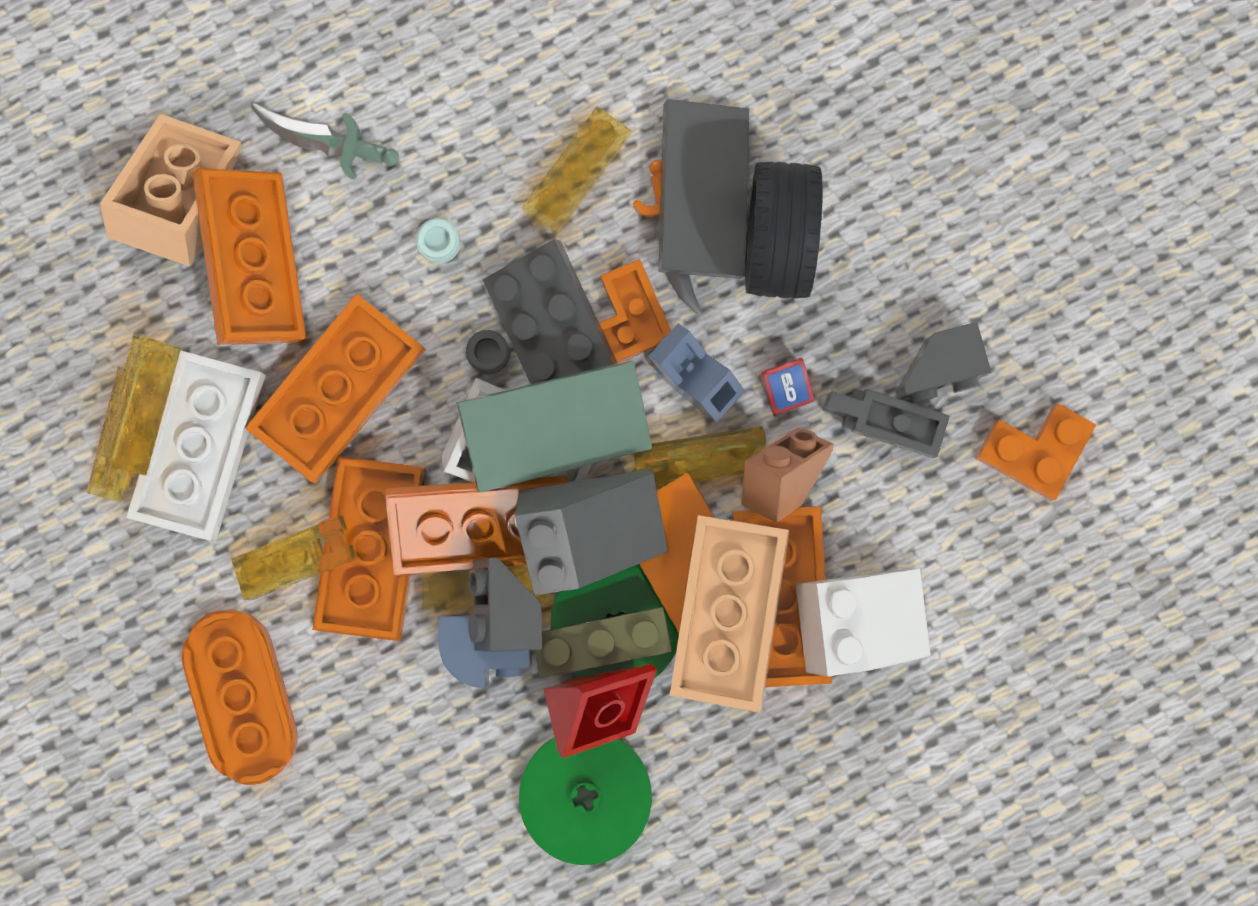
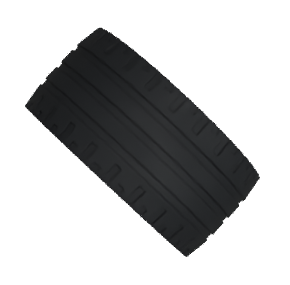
[745,161,823,299]

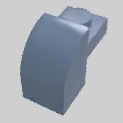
[649,323,745,423]
[438,614,532,688]

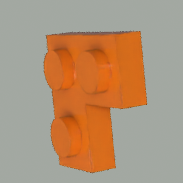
[599,259,671,364]
[975,403,1097,501]

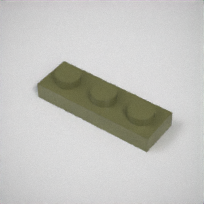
[534,607,672,678]

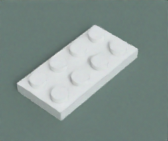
[126,350,266,541]

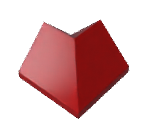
[544,664,657,758]

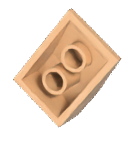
[99,114,242,266]

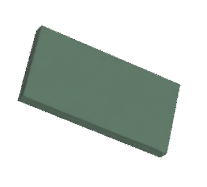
[456,361,653,493]

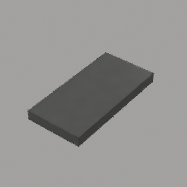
[658,99,749,279]

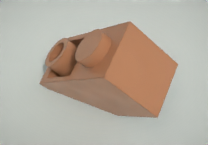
[741,428,834,523]

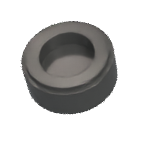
[466,330,510,375]

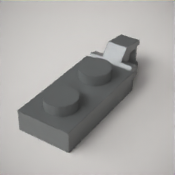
[823,389,950,458]

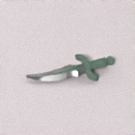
[252,103,399,180]

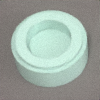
[416,218,460,264]

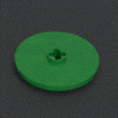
[550,564,679,679]
[519,737,652,865]

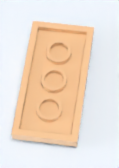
[670,515,789,713]

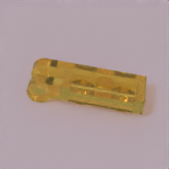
[231,516,357,601]

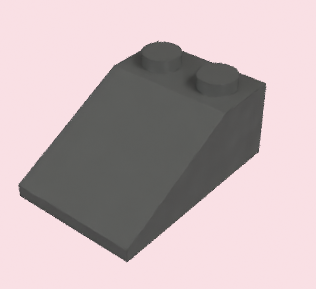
[515,469,668,595]

